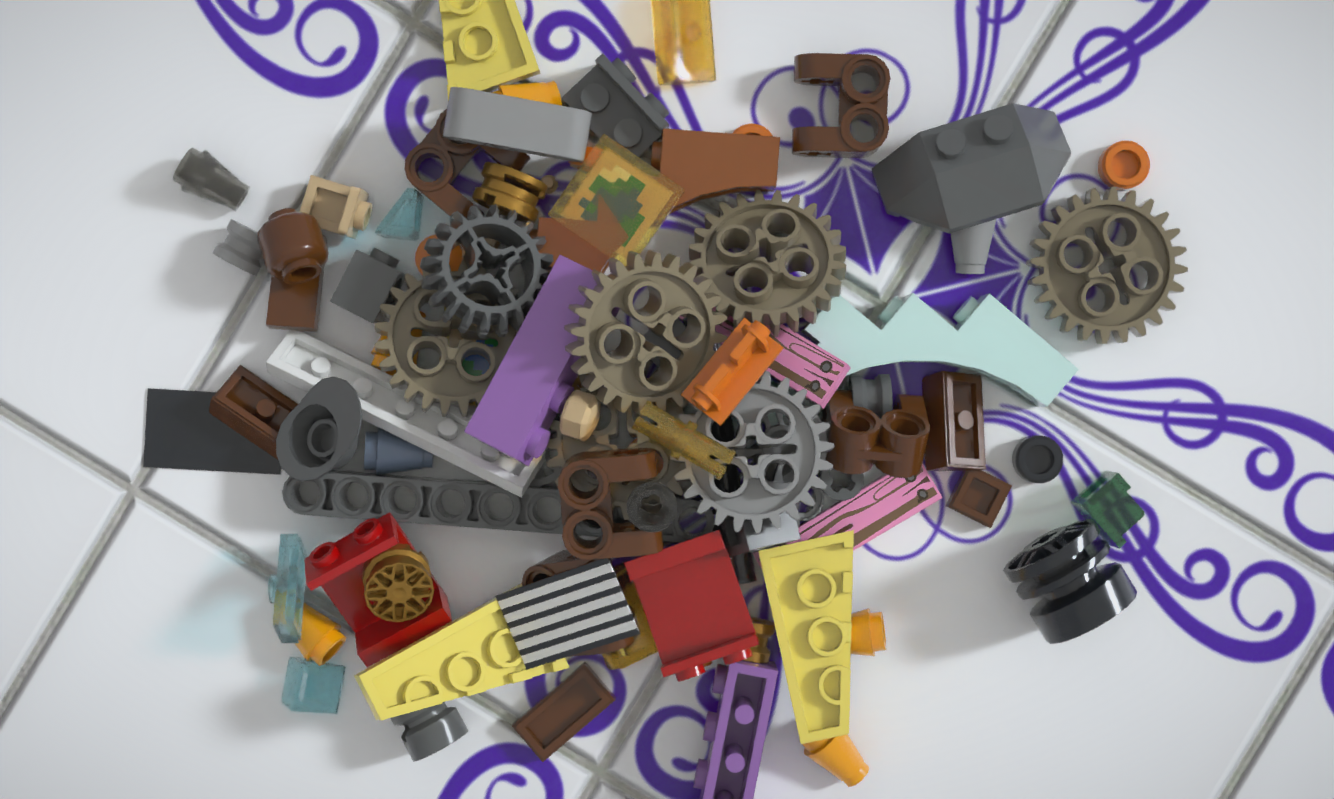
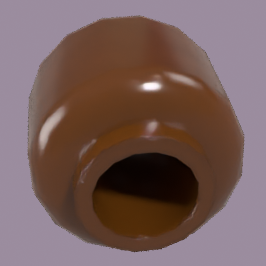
[257,208,329,285]

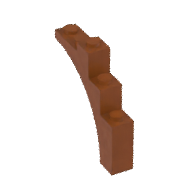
[529,128,780,274]

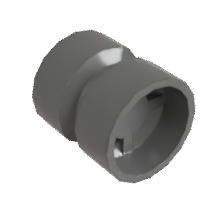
[391,702,468,762]

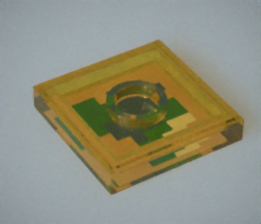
[548,134,685,266]

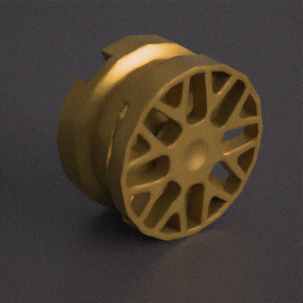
[472,162,548,224]
[362,543,434,622]

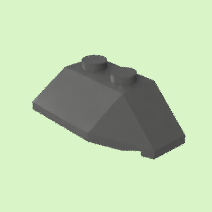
[872,103,1071,234]

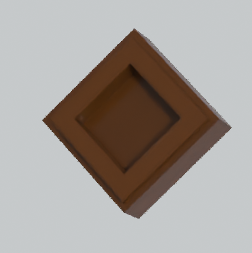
[945,470,1012,528]

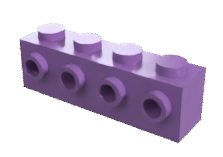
[464,255,620,467]
[693,660,778,799]

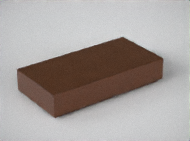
[266,235,327,332]
[512,662,616,762]

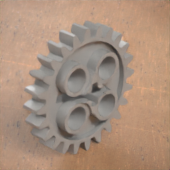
[671,371,834,534]

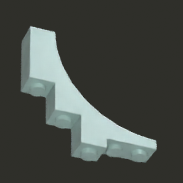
[762,293,1079,426]

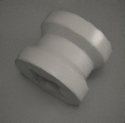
[213,219,262,276]

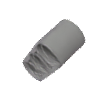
[443,87,592,162]

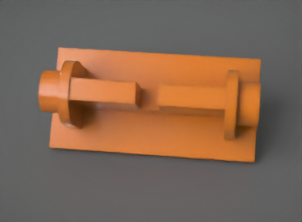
[681,318,784,426]

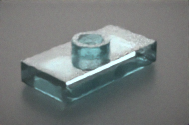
[268,534,308,643]

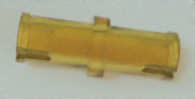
[631,400,736,480]

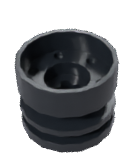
[1003,519,1137,644]

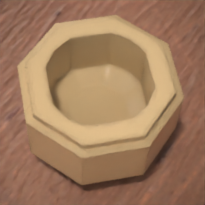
[560,389,601,442]

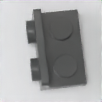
[562,53,669,165]

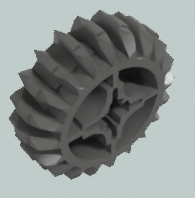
[420,204,554,338]

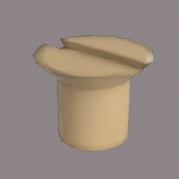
[540,175,558,194]

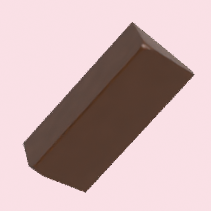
[209,365,298,460]
[922,371,986,471]

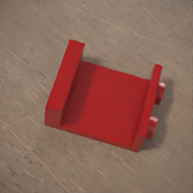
[304,512,452,668]
[624,529,759,682]

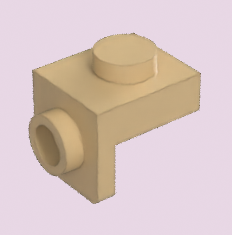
[300,175,372,239]

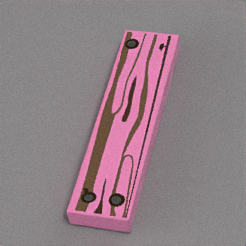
[678,306,851,409]
[752,464,943,571]

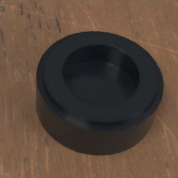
[1012,435,1063,483]

